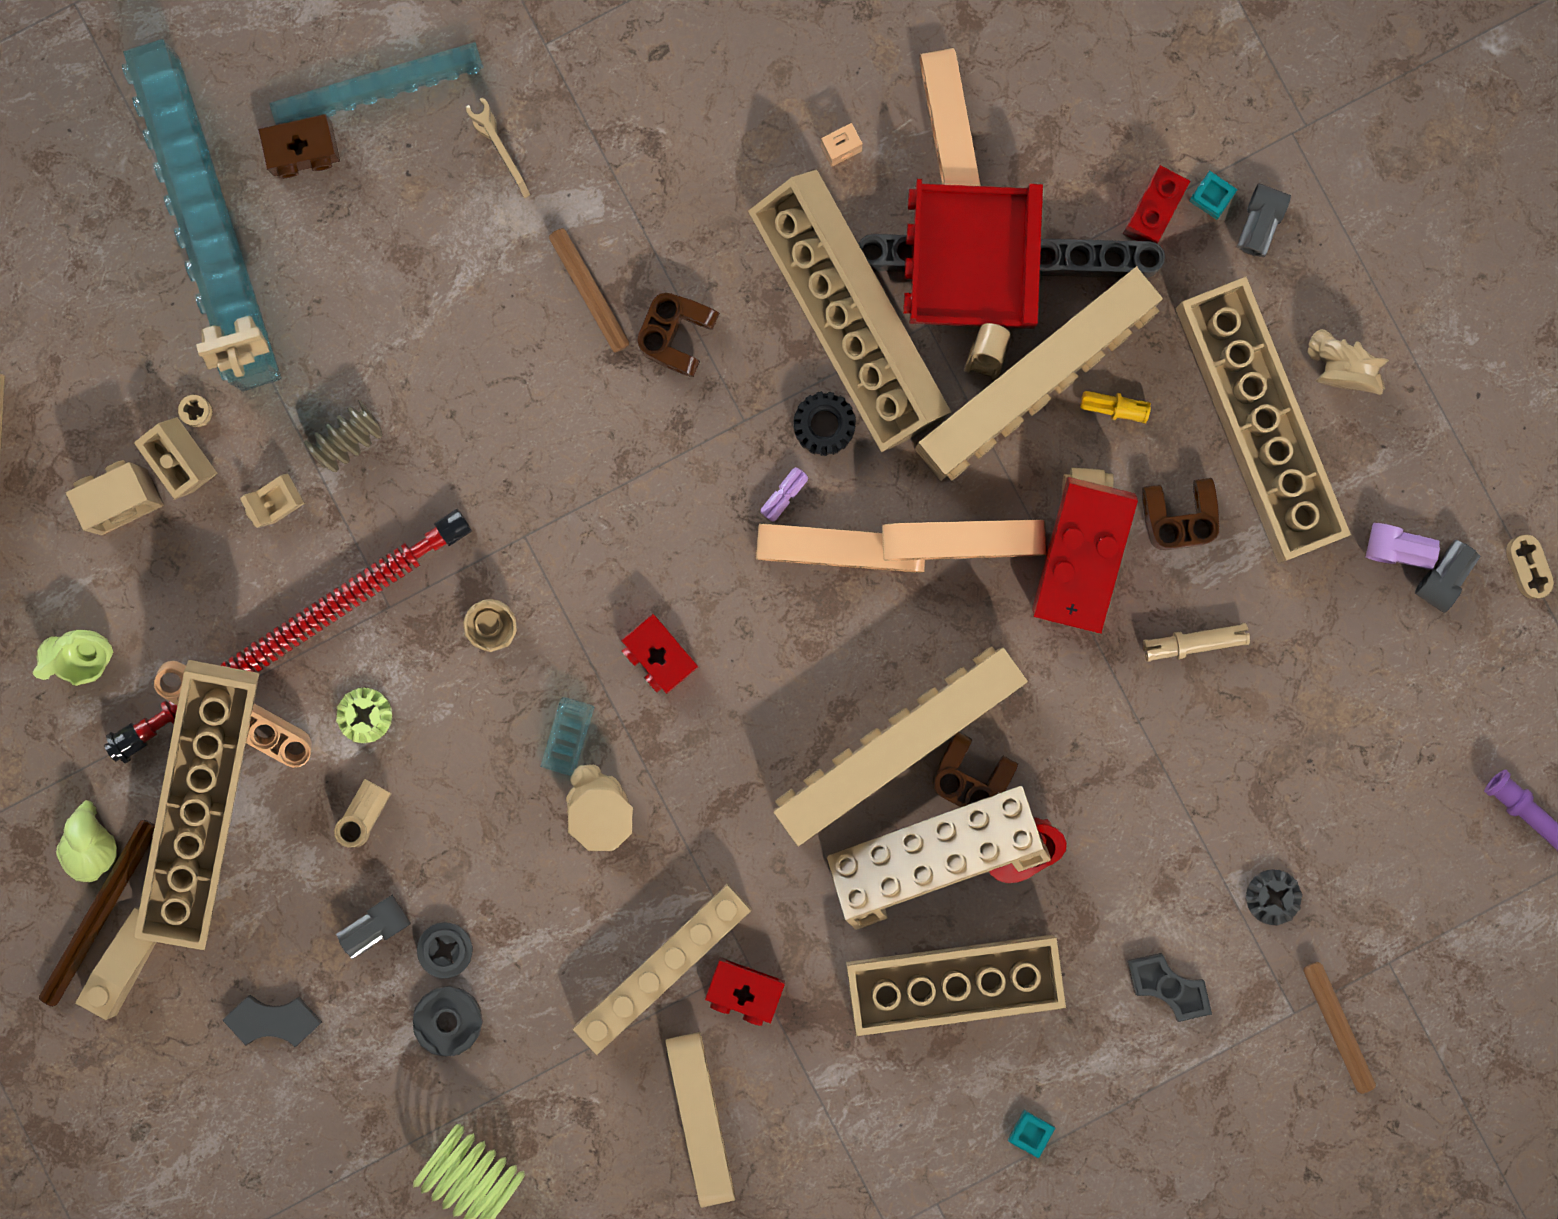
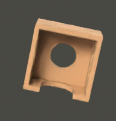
[821,123,863,167]

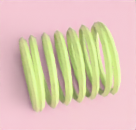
[413,1124,525,1219]

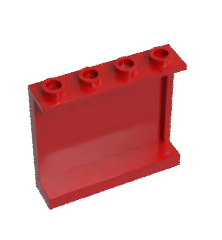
[903,179,1043,329]

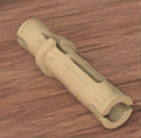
[1143,623,1250,662]

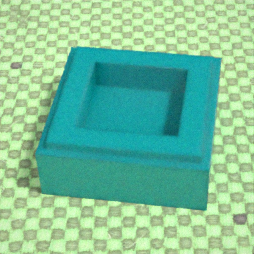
[1189,170,1238,220]
[1007,1110,1055,1159]

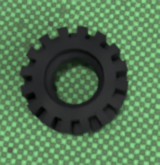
[794,391,856,456]

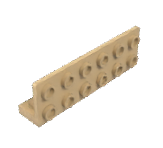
[827,786,1051,930]

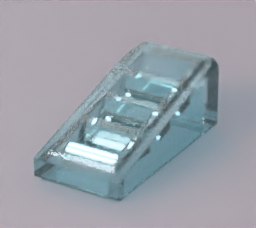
[540,697,595,776]

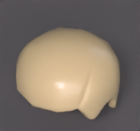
[463,599,517,652]

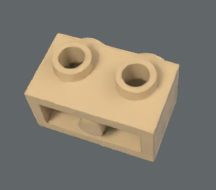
[134,417,218,500]

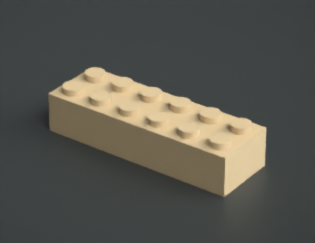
[846,934,1066,1036]

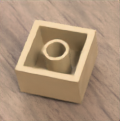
[65,460,164,536]

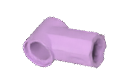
[1365,523,1440,570]

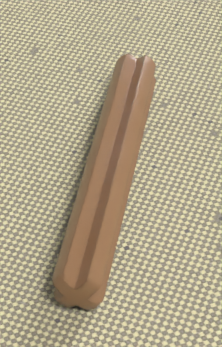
[549,228,629,353]
[1303,962,1376,1094]

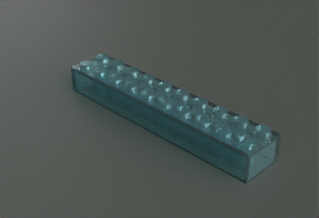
[122,39,282,392]

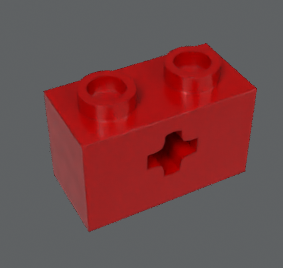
[1123,165,1190,244]
[621,614,699,694]
[705,957,785,1026]

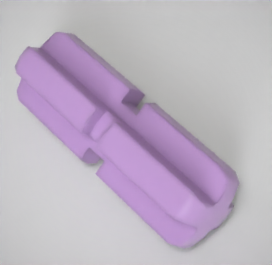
[761,467,808,522]

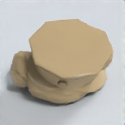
[1308,329,1389,395]
[566,765,633,851]

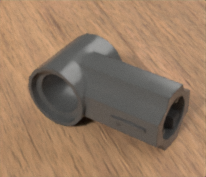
[1237,183,1291,258]
[1415,540,1481,613]
[336,894,411,959]

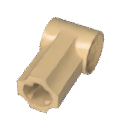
[334,779,392,848]

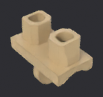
[196,316,270,378]

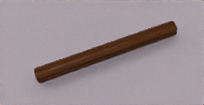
[39,820,155,1007]

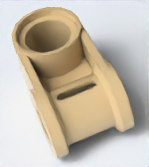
[964,323,1010,381]

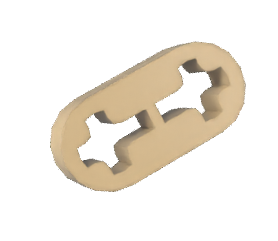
[1506,535,1554,599]

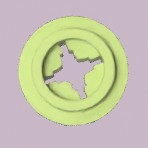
[336,688,392,743]

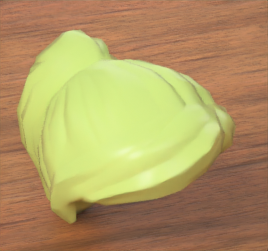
[33,630,113,686]
[56,800,117,882]

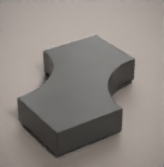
[1127,953,1212,1022]
[223,995,322,1047]

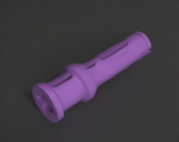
[1484,769,1558,851]

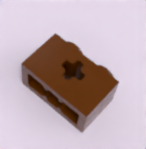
[258,114,340,179]

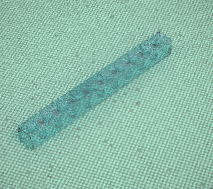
[269,42,484,125]

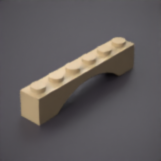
[573,883,752,1055]

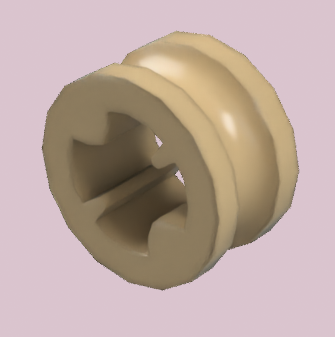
[178,395,212,427]

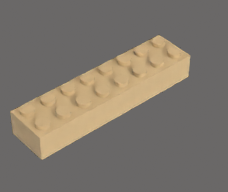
[748,170,951,452]
[915,266,1163,481]
[1175,277,1351,563]
[773,647,1028,847]
[134,660,260,950]

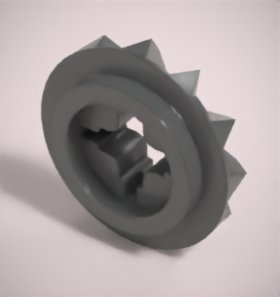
[1246,869,1303,925]
[417,922,473,978]

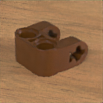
[638,293,720,377]
[1142,478,1219,551]
[932,732,1018,807]

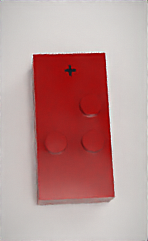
[1032,477,1138,634]

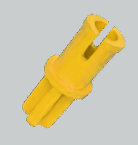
[1080,391,1151,424]

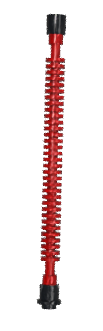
[104,509,472,764]

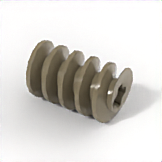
[304,400,383,473]

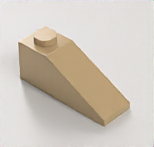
[75,907,156,1020]

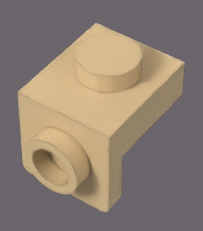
[240,474,305,528]

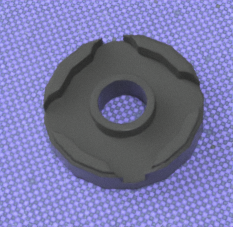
[413,986,483,1056]

